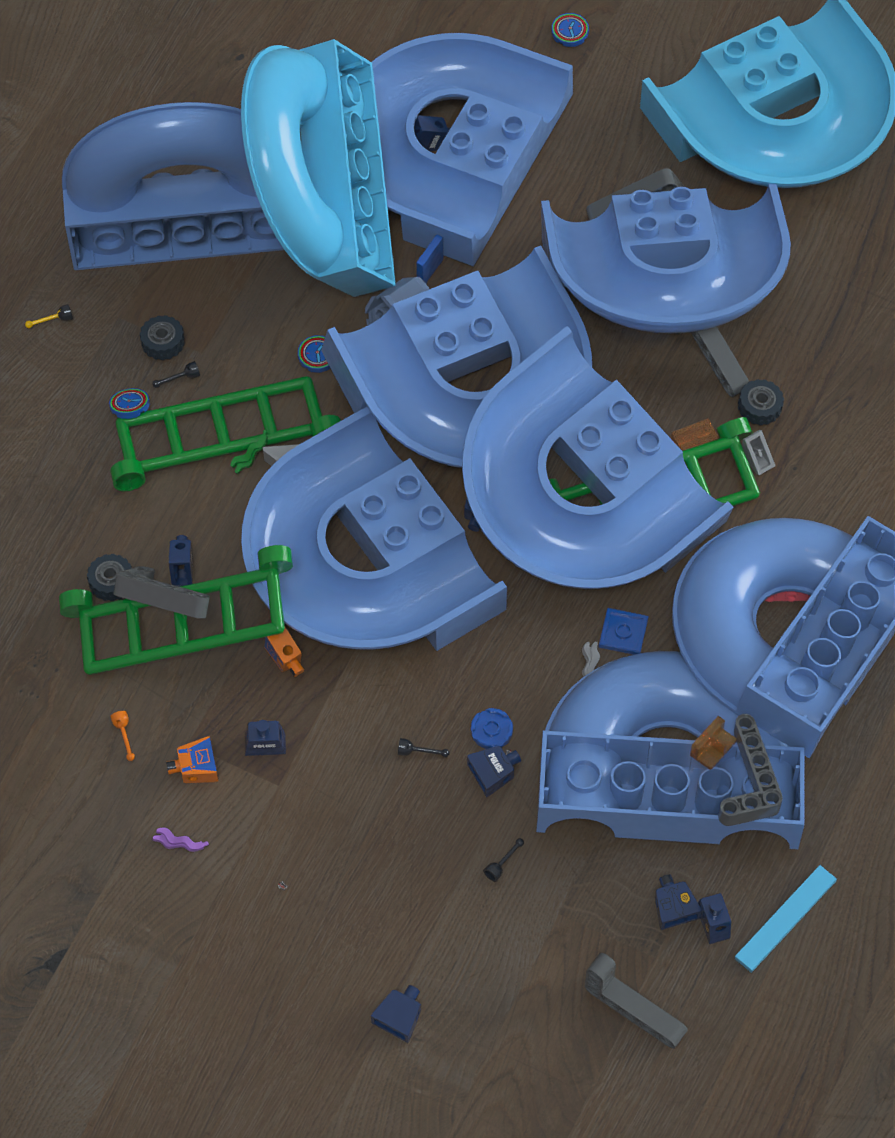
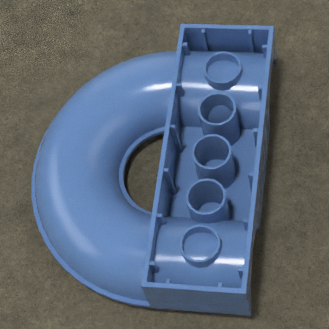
[371,33,573,266]
[62,102,284,270]
[541,184,791,333]
[321,246,592,468]
[462,326,733,589]
[241,407,507,651]
[672,516,895,758]
[536,651,804,849]

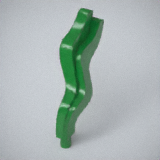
[231,430,268,474]

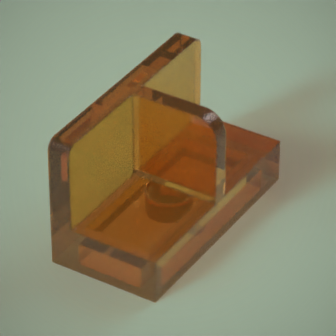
[671,418,718,451]
[690,716,737,770]

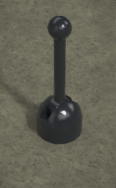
[152,361,201,388]
[397,738,450,757]
[483,838,524,882]

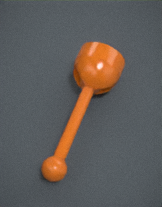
[110,711,135,761]

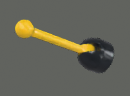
[25,304,73,328]

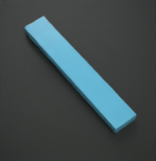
[735,865,837,973]

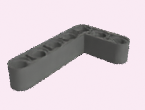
[586,169,685,221]
[675,326,749,397]
[113,566,210,618]
[718,714,783,826]
[585,953,688,1049]

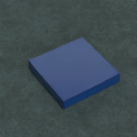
[416,234,443,284]
[599,608,649,655]

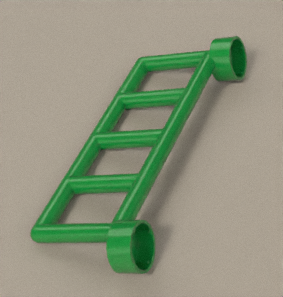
[110,376,341,491]
[549,417,760,506]
[59,545,293,675]

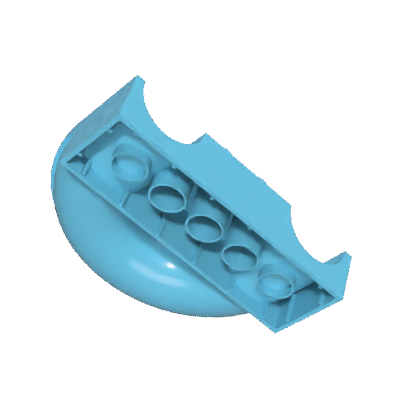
[640,0,895,188]
[241,39,396,297]

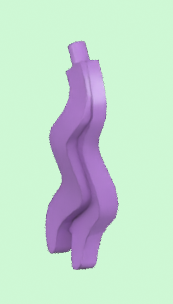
[153,828,209,852]

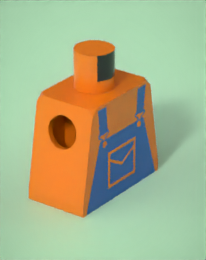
[264,627,304,677]
[166,736,218,783]

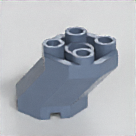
[365,277,429,326]

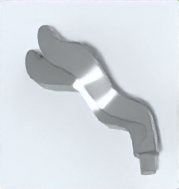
[582,642,600,677]

